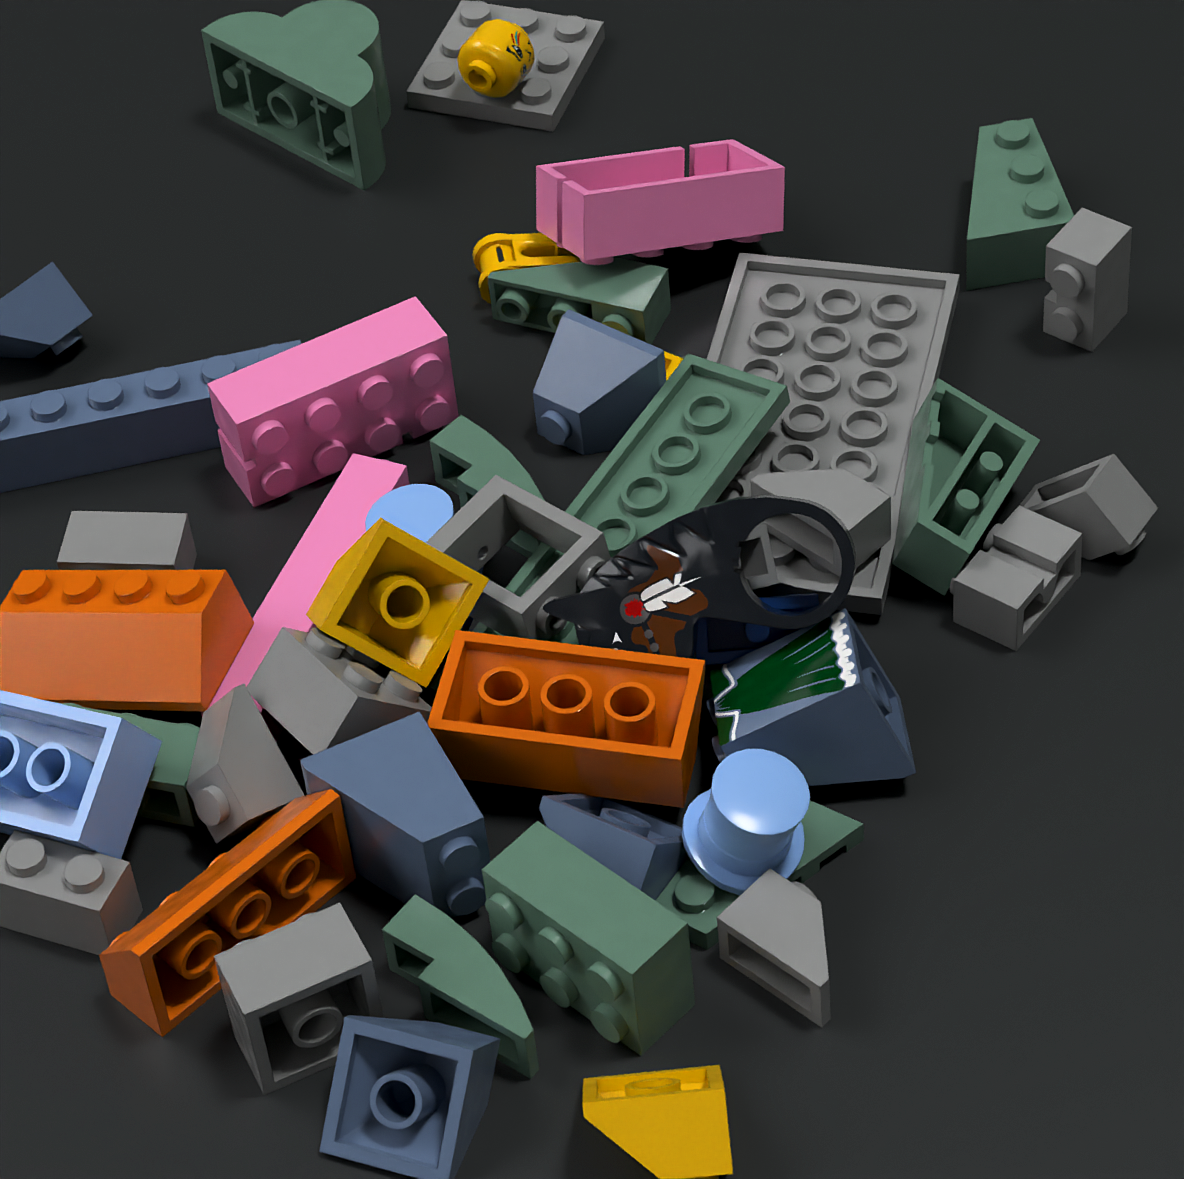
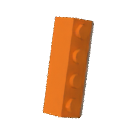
[0,569,254,712]
[427,630,705,808]
[99,789,356,1037]

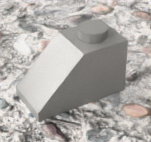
[1020,454,1158,560]
[750,468,891,577]
[186,684,305,844]
[717,868,831,1027]

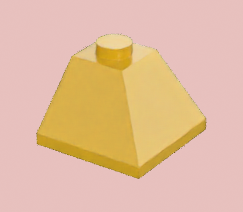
[306,518,490,688]
[582,1065,733,1179]

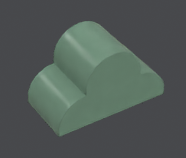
[201,0,391,191]

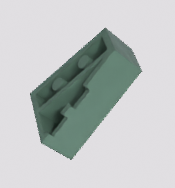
[966,118,1074,291]
[892,378,1040,596]

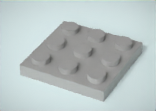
[406,0,605,132]

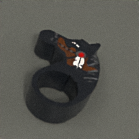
[543,495,856,659]

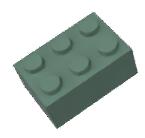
[482,821,695,1056]

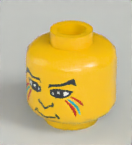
[457,19,535,98]

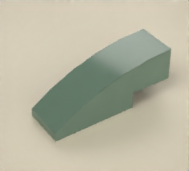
[429,415,545,558]
[382,894,539,1079]

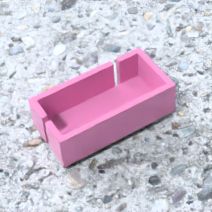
[536,139,785,265]
[207,296,459,508]

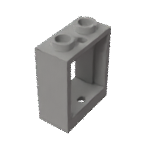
[426,475,611,641]

